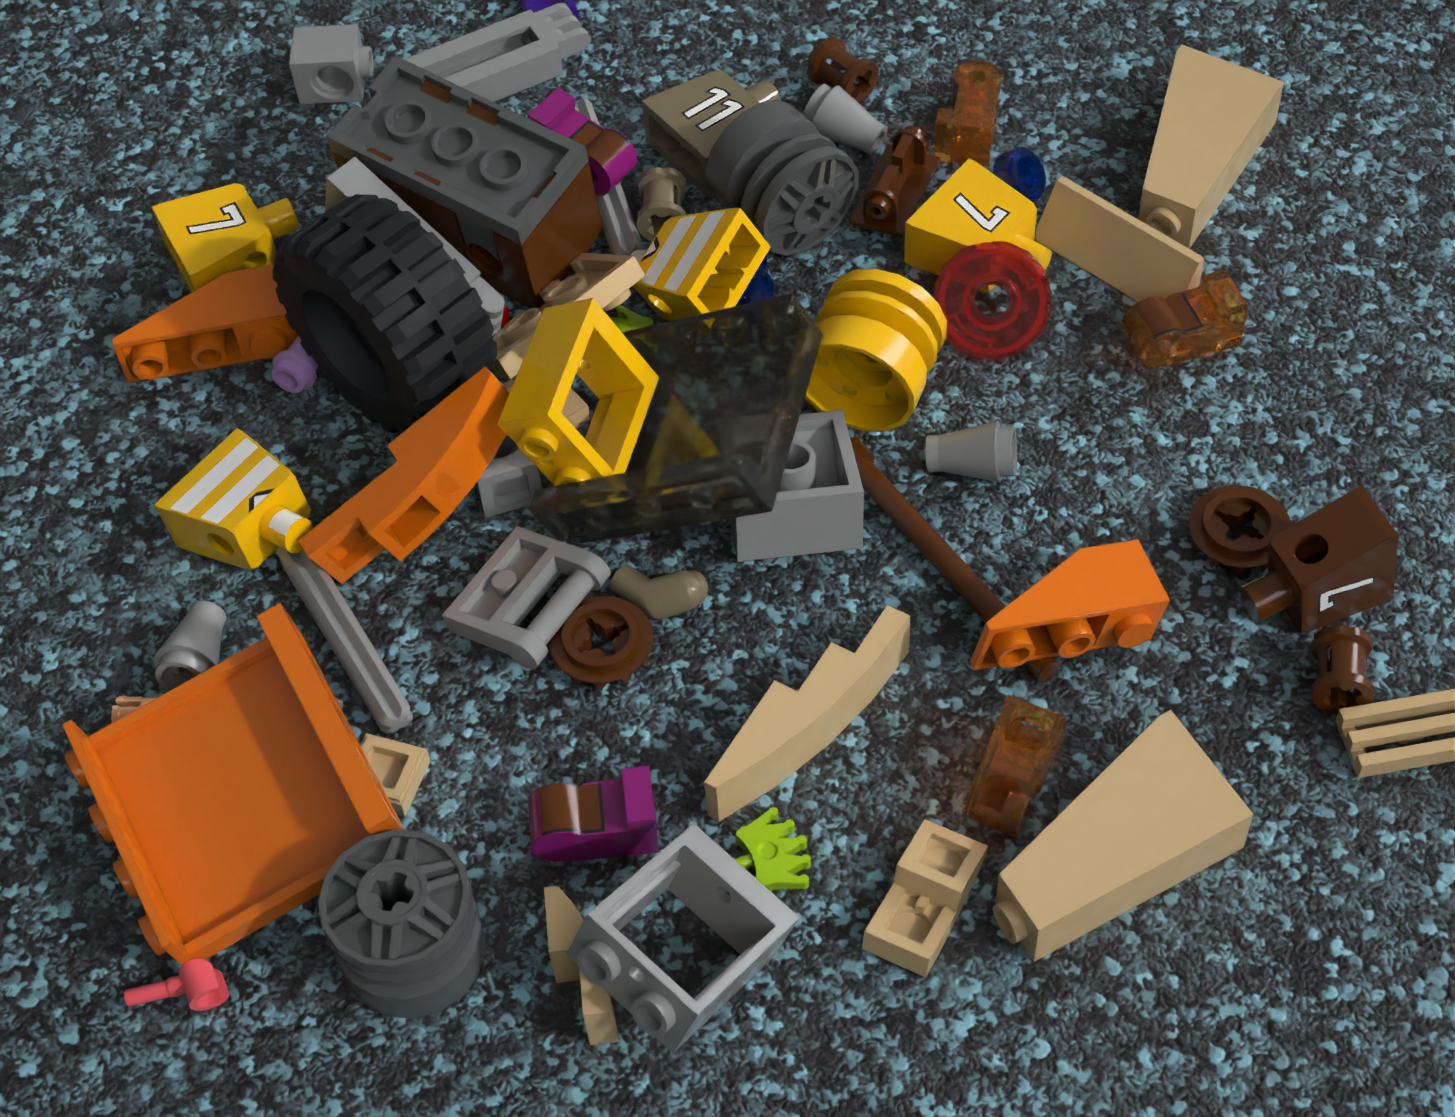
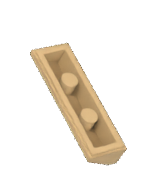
[1035,176,1204,304]

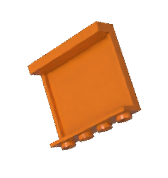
[62,603,405,965]

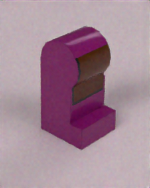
[527,87,637,196]
[528,765,660,861]

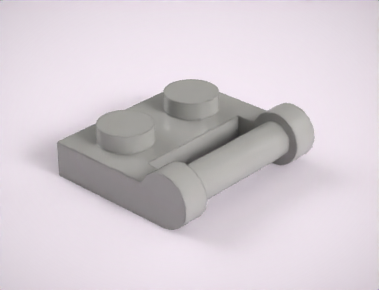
[442,526,611,670]

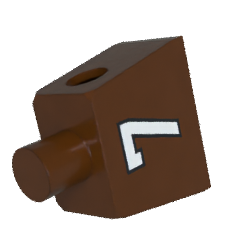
[1240,485,1399,633]

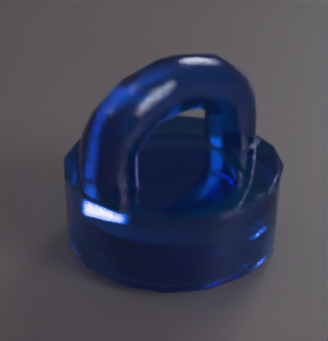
[993,147,1046,202]

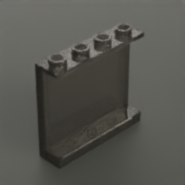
[529,293,823,545]

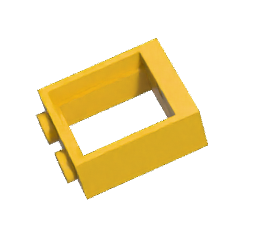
[497,298,659,501]

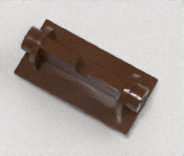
[849,126,940,238]

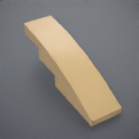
[704,605,910,822]

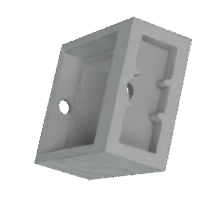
[566,823,800,1053]

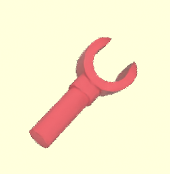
[124,958,229,1011]

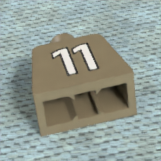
[642,70,781,198]

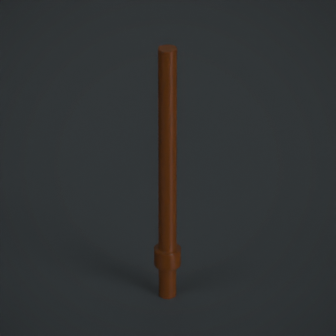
[816,410,1059,681]

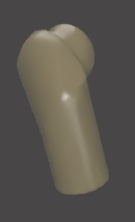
[610,564,709,620]

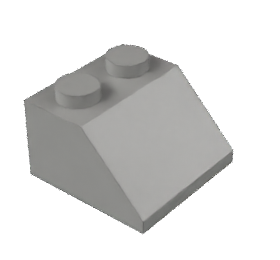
[719,410,864,562]

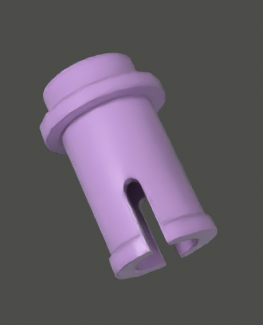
[271,335,319,393]

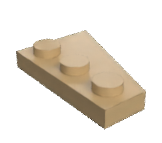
[492,253,646,380]

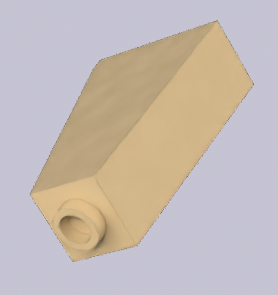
[1138,44,1284,249]
[993,710,1253,962]

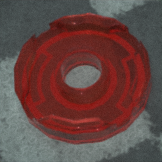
[934,241,1052,361]

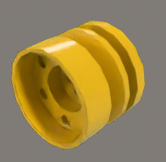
[793,269,947,432]

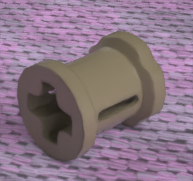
[636,167,686,241]

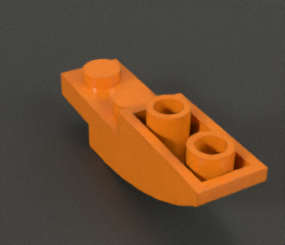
[298,366,510,584]

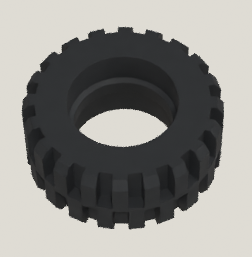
[272,194,498,434]

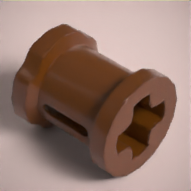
[807,36,879,104]
[1311,625,1374,714]

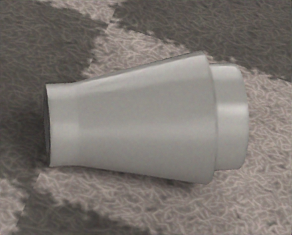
[803,84,888,156]
[925,421,1017,482]
[154,601,227,691]

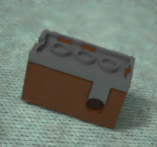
[326,56,603,309]

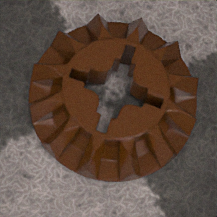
[1187,485,1292,576]
[550,596,654,691]

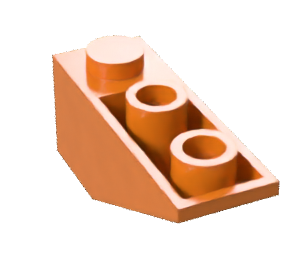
[112,264,298,383]
[970,539,1170,670]

